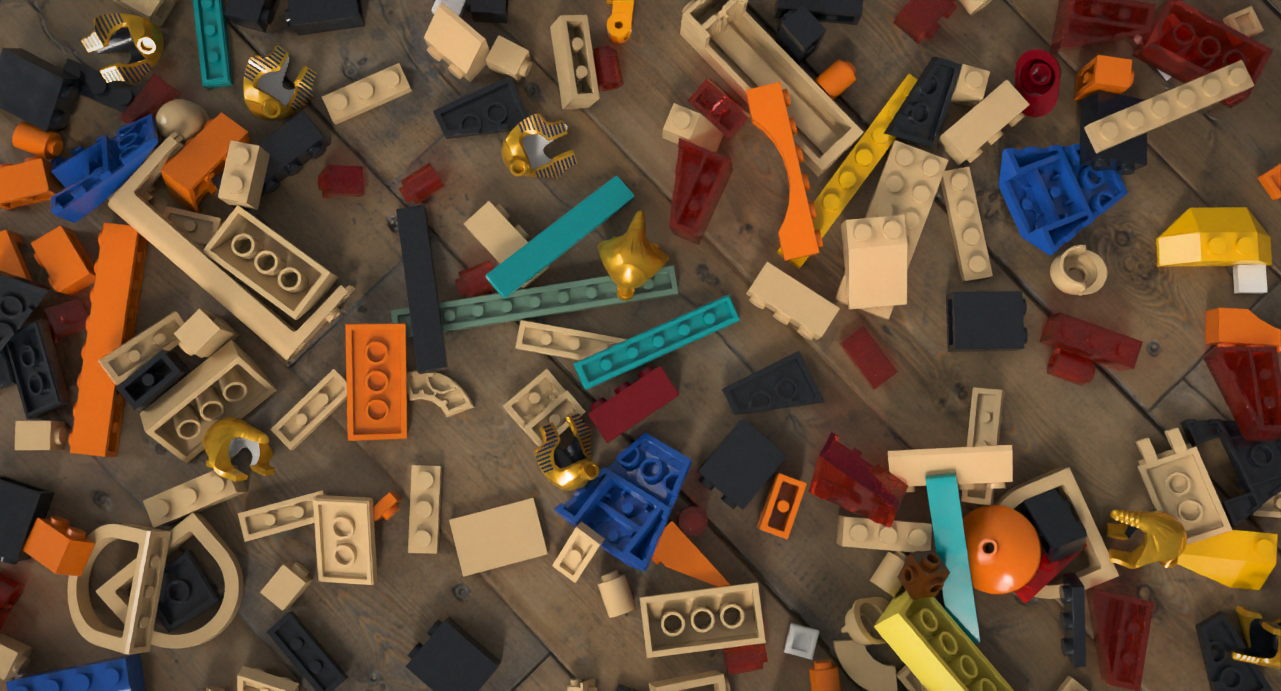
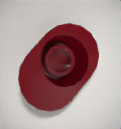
[1015,49,1062,118]

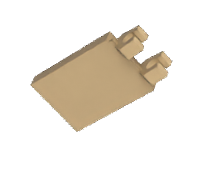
[1135,427,1232,545]

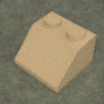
[424,3,490,82]

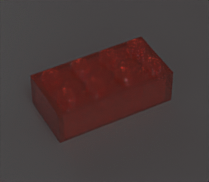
[1132,0,1273,108]

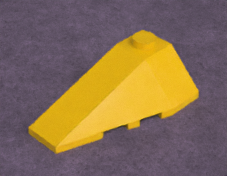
[1144,529,1278,590]

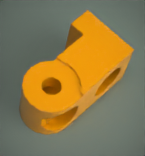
[606,0,635,44]

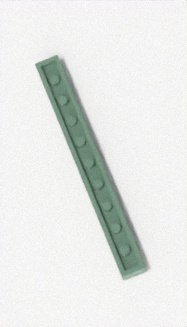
[391,265,679,338]

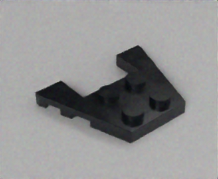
[1180,419,1281,528]

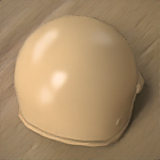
[155,99,210,145]
[1050,245,1108,296]

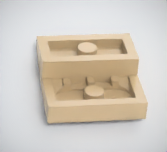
[502,369,585,447]

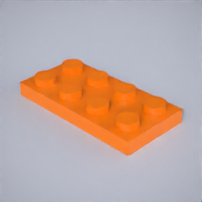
[345,323,407,441]

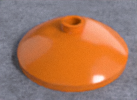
[963,505,1041,594]

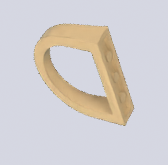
[986,467,1119,599]
[96,512,244,648]
[68,524,171,655]

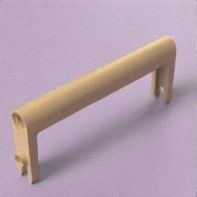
[108,132,356,361]

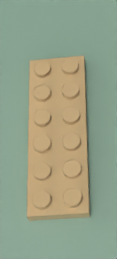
[834,140,948,320]

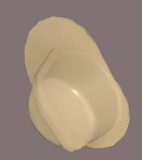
[841,597,890,646]

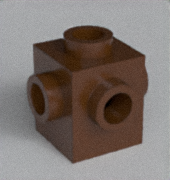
[898,550,950,600]

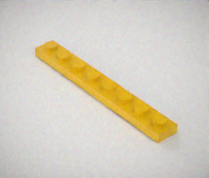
[776,74,918,269]

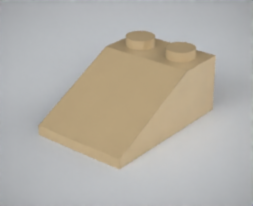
[841,215,907,310]

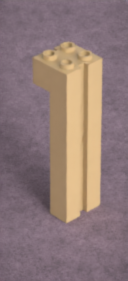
[680,0,864,177]

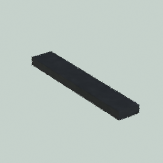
[396,205,448,374]

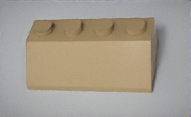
[202,205,339,320]
[140,339,277,464]
[888,445,1013,493]
[640,582,766,658]

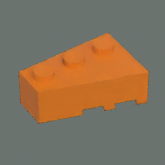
[161,112,251,213]

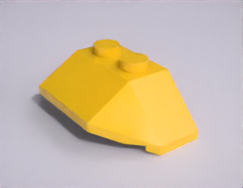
[1156,207,1272,267]

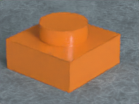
[1257,163,1281,201]
[373,491,403,521]

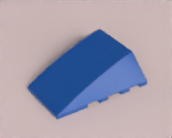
[50,114,158,223]
[998,144,1128,255]
[554,432,692,571]

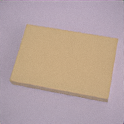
[313,495,377,585]
[449,497,548,577]

